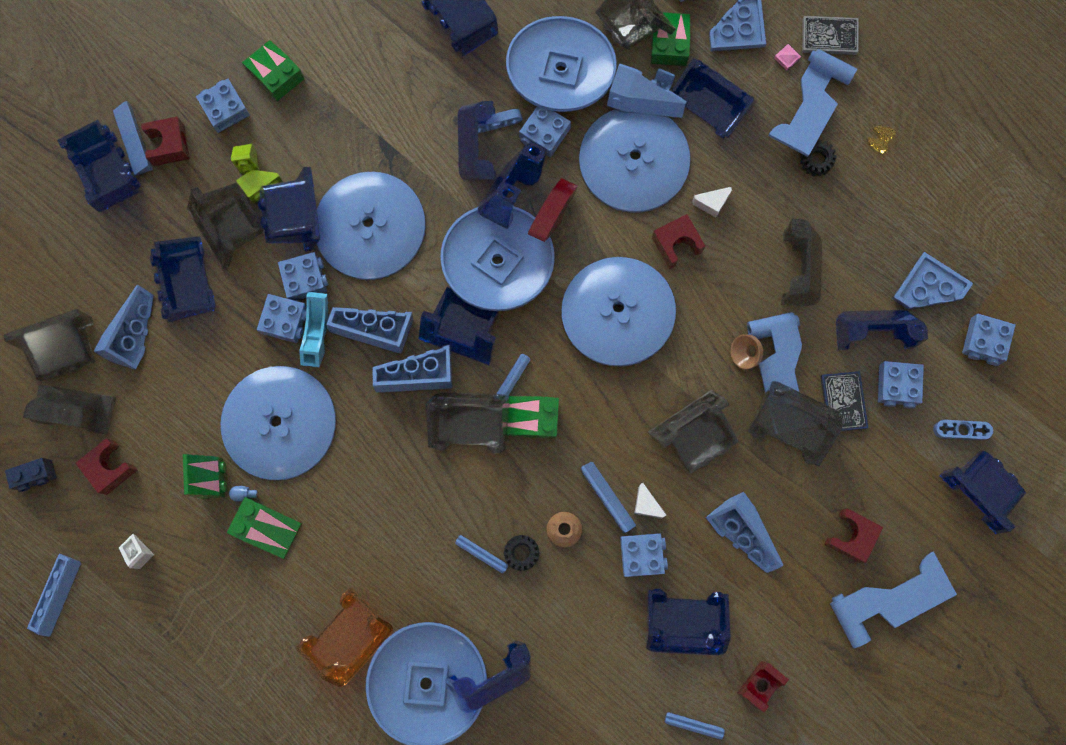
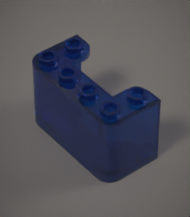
[421,0,499,56]
[57,120,141,213]

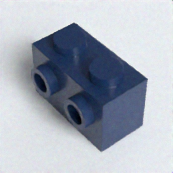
[5,458,57,492]

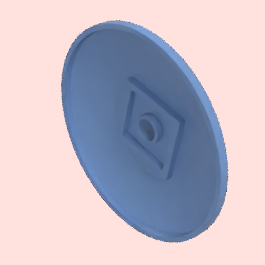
[506,16,616,112]
[579,109,690,213]
[314,172,426,280]
[441,204,554,311]
[562,257,676,366]
[221,366,336,480]
[366,622,487,745]

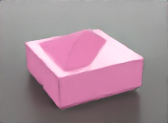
[774,44,801,70]

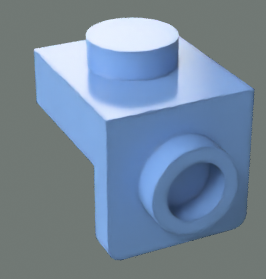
[654,68,675,90]

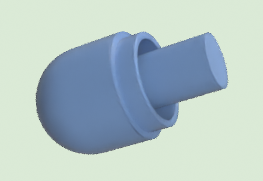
[229,486,257,502]

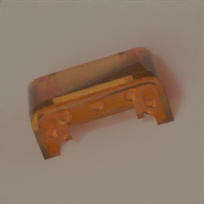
[295,588,393,687]

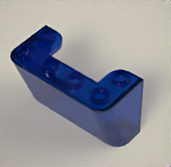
[478,143,547,229]
[150,236,216,323]

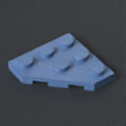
[709,0,766,51]
[892,252,973,309]

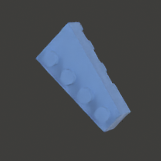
[326,307,413,354]
[373,345,452,393]

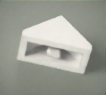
[692,187,732,218]
[634,483,666,519]
[119,534,154,569]

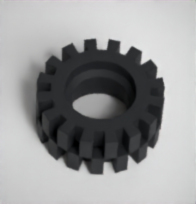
[800,140,837,177]
[504,535,539,571]

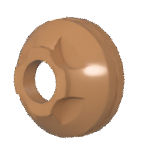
[731,334,763,369]
[547,512,582,548]

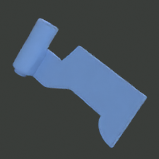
[768,49,857,157]
[747,312,820,434]
[830,551,957,648]

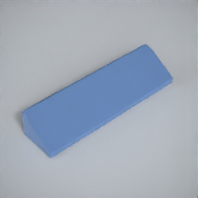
[113,101,153,176]
[580,462,636,533]
[27,554,81,637]

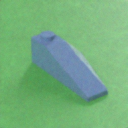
[607,64,687,118]
[93,285,154,369]
[706,492,783,573]

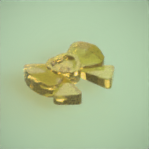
[868,125,896,153]

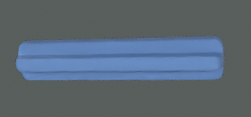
[493,354,530,405]
[455,535,508,573]
[665,713,725,739]

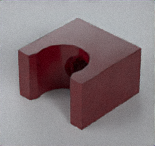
[141,116,190,166]
[652,214,705,269]
[75,438,138,495]
[824,508,883,563]
[737,661,789,712]

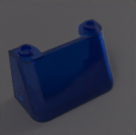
[671,57,758,139]
[458,101,496,181]
[836,310,928,350]
[646,589,731,655]
[445,640,531,713]

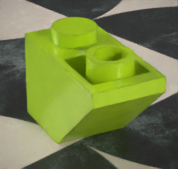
[231,144,259,175]
[236,170,283,203]

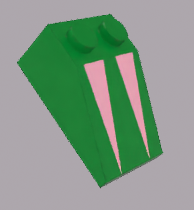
[650,12,690,66]
[242,40,305,101]
[497,396,559,439]
[183,454,227,499]
[227,497,302,559]

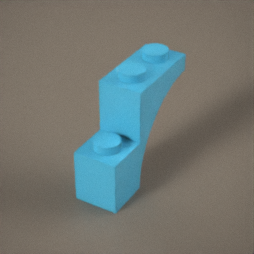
[299,292,329,367]

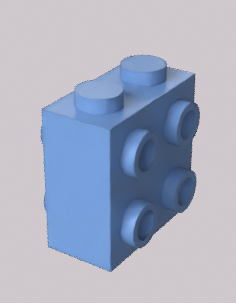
[196,79,250,133]
[519,106,571,158]
[278,252,329,301]
[257,294,307,343]
[962,314,1015,366]
[878,361,924,408]
[620,534,668,577]

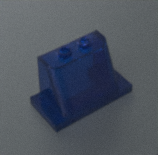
[258,167,320,251]
[418,287,499,365]
[939,451,1026,534]

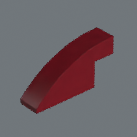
[528,178,578,242]

